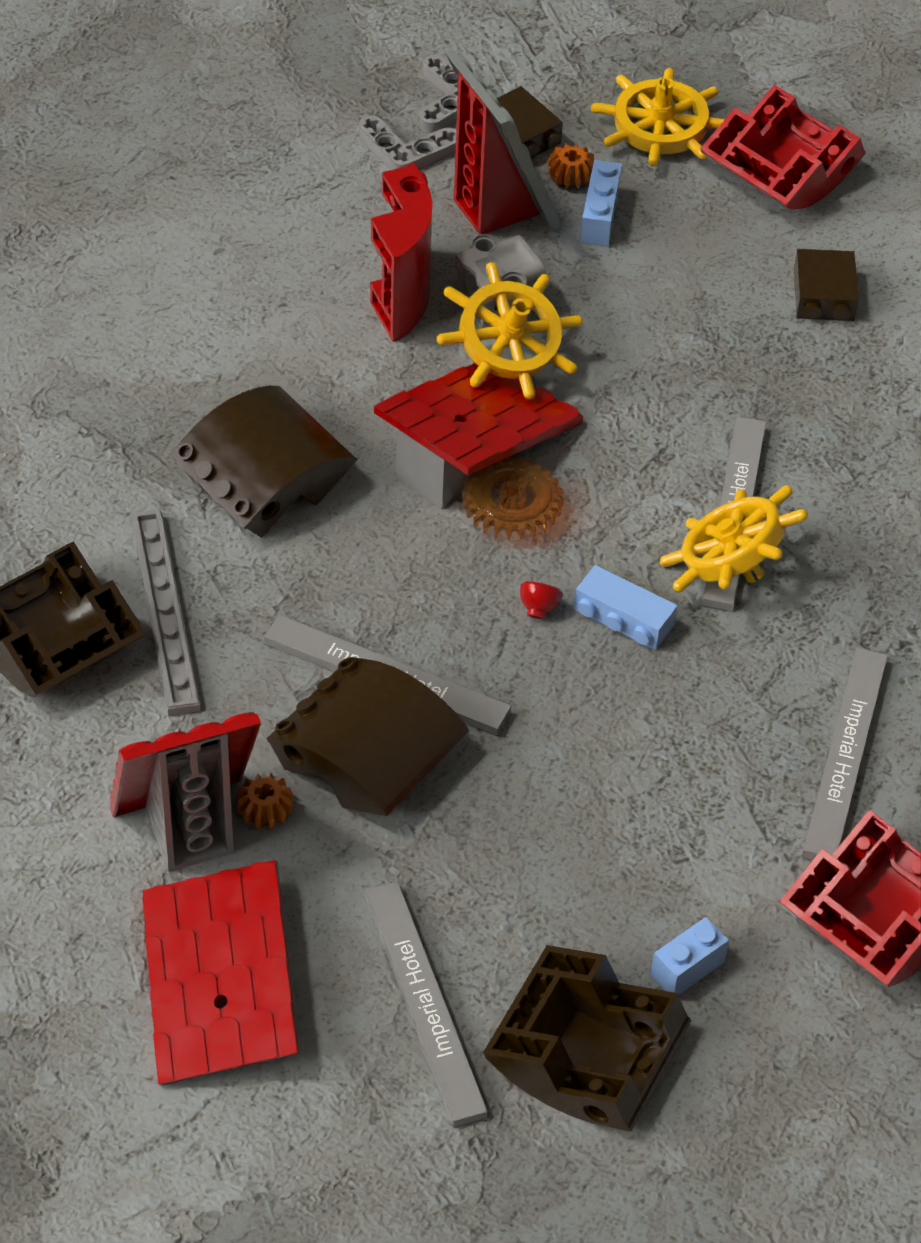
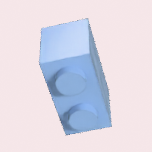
[650,917,729,995]

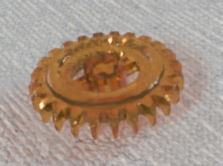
[462,457,564,541]

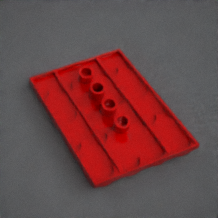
[142,860,300,1085]

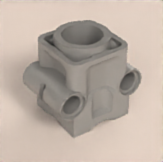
[454,234,547,328]

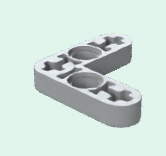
[419,55,458,133]
[359,116,456,170]

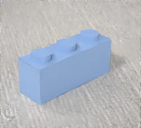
[580,160,622,246]
[574,565,678,650]

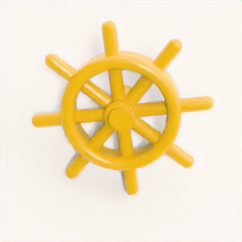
[591,68,725,167]
[437,262,583,400]
[660,485,808,592]

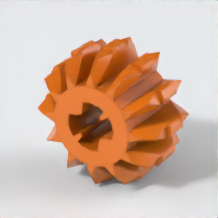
[548,143,595,189]
[237,772,293,830]

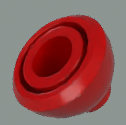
[520,581,564,620]

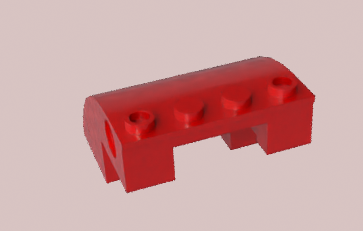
[700,84,866,210]
[370,163,433,342]
[779,810,921,987]

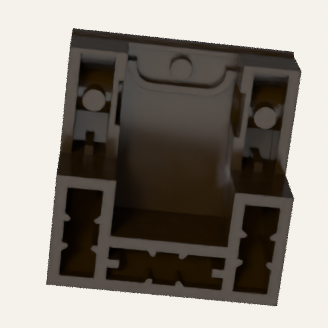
[169,385,358,538]
[0,541,146,697]
[266,657,469,816]
[483,945,691,1132]

